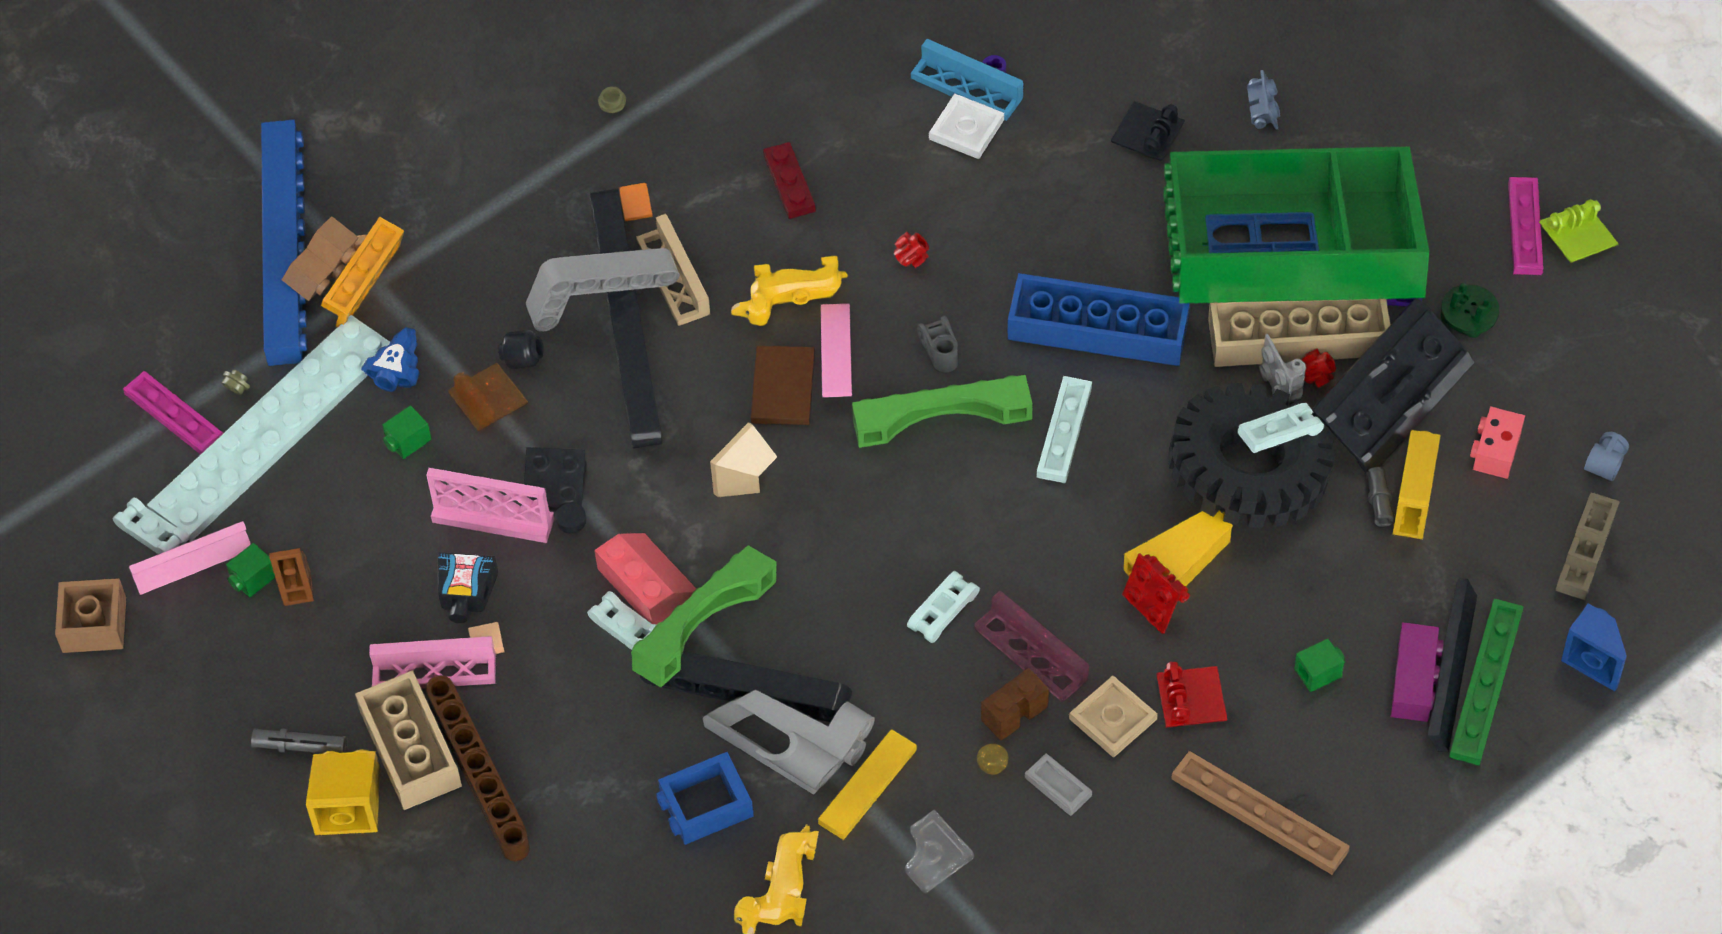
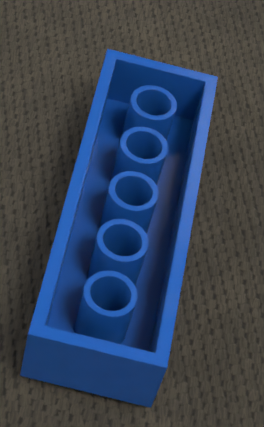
[1008,273,1190,366]

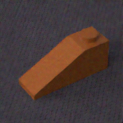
[269,548,314,606]

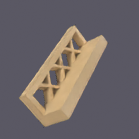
[636,214,710,326]

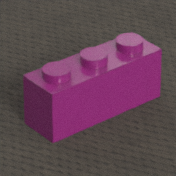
[1391,622,1444,722]

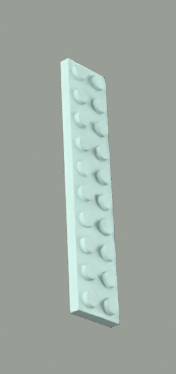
[147,315,390,542]

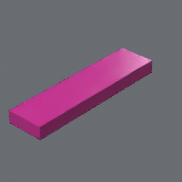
[1508,177,1543,275]
[123,371,223,455]

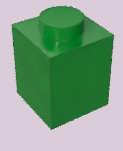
[382,405,432,459]
[226,542,276,598]
[1294,638,1345,692]

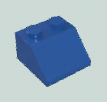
[1561,603,1627,692]

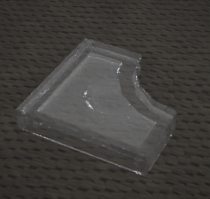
[905,810,974,893]

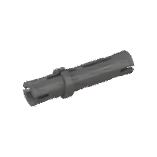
[251,728,347,753]

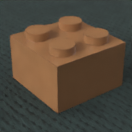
[55,578,126,653]

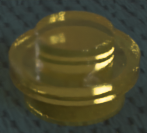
[977,744,1008,774]

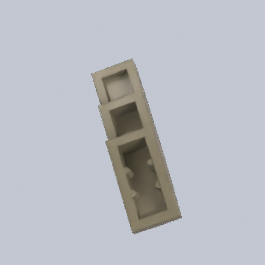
[1555,492,1620,600]

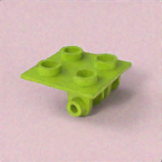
[1539,199,1618,263]

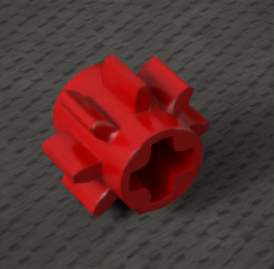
[894,231,929,268]
[1302,349,1336,388]

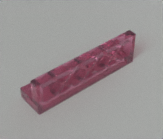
[975,591,1089,702]

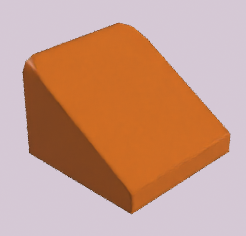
[619,183,652,221]

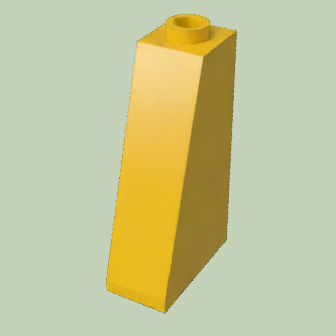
[1393,430,1441,540]
[1123,510,1233,586]

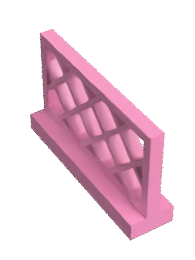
[426,468,555,543]

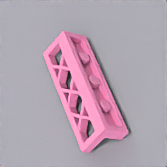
[129,521,251,595]
[369,636,496,688]

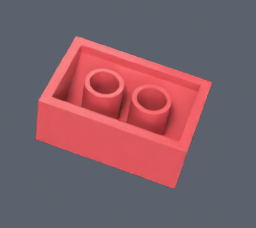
[595,533,696,624]

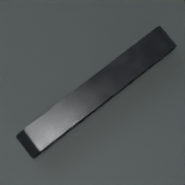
[640,651,852,722]

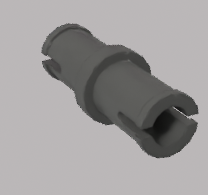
[1366,467,1394,527]

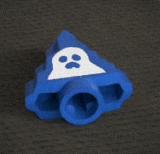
[361,327,420,392]

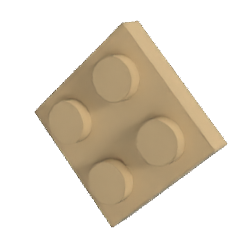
[1069,675,1157,758]

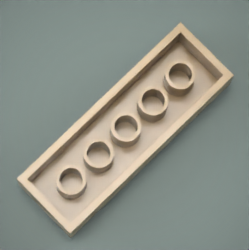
[1208,299,1390,367]

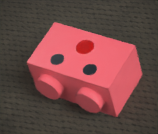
[1470,406,1525,479]

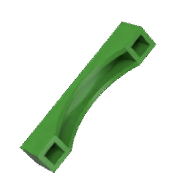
[852,375,1033,448]
[631,545,776,687]

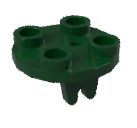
[1441,282,1499,338]

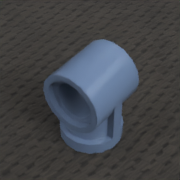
[1584,432,1629,481]

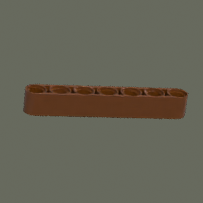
[426,675,530,861]

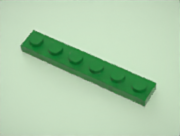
[1449,598,1524,766]

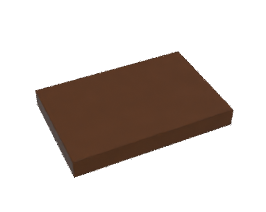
[751,346,815,425]

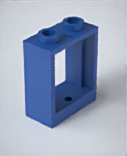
[656,752,754,845]

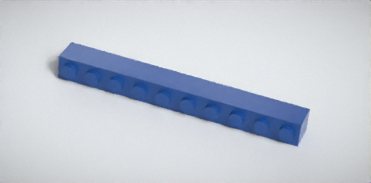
[261,120,308,366]

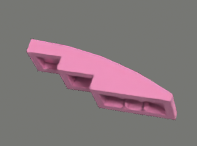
[821,304,852,397]

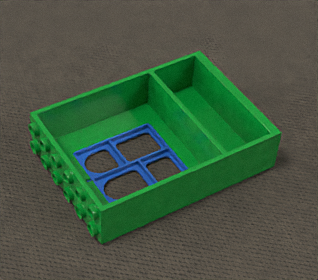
[1163,146,1429,304]

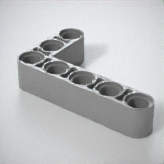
[526,248,680,331]

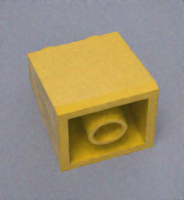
[306,749,380,835]

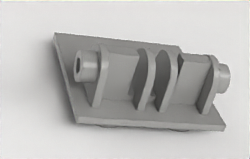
[1259,334,1306,407]

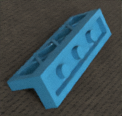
[911,39,1023,121]

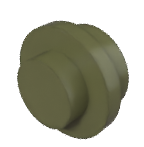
[598,87,626,113]
[221,369,250,395]

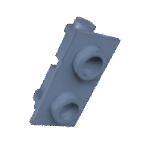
[1247,70,1280,129]

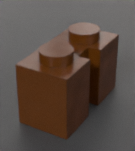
[981,668,1049,741]

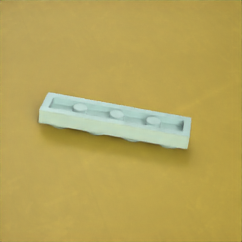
[1037,376,1092,483]

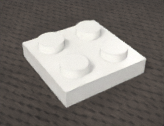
[929,94,1004,159]

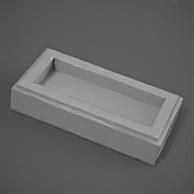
[1025,753,1092,816]

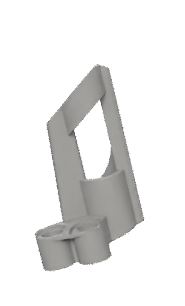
[703,690,875,795]

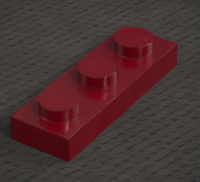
[763,142,816,219]

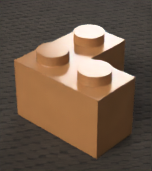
[282,216,359,301]

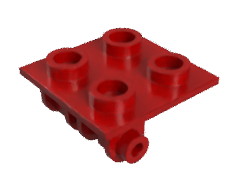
[1122,553,1190,635]
[1156,662,1227,728]

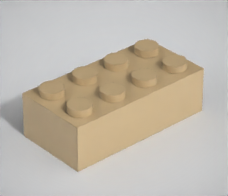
[355,671,462,810]

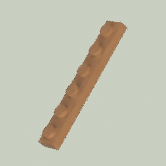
[1172,751,1350,875]

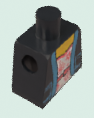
[438,552,498,623]

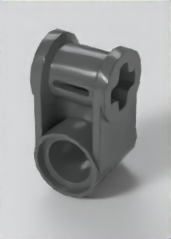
[917,316,959,373]

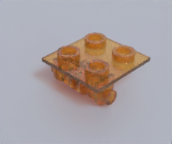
[448,363,528,431]

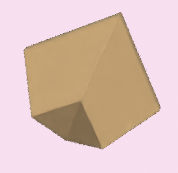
[710,422,777,497]

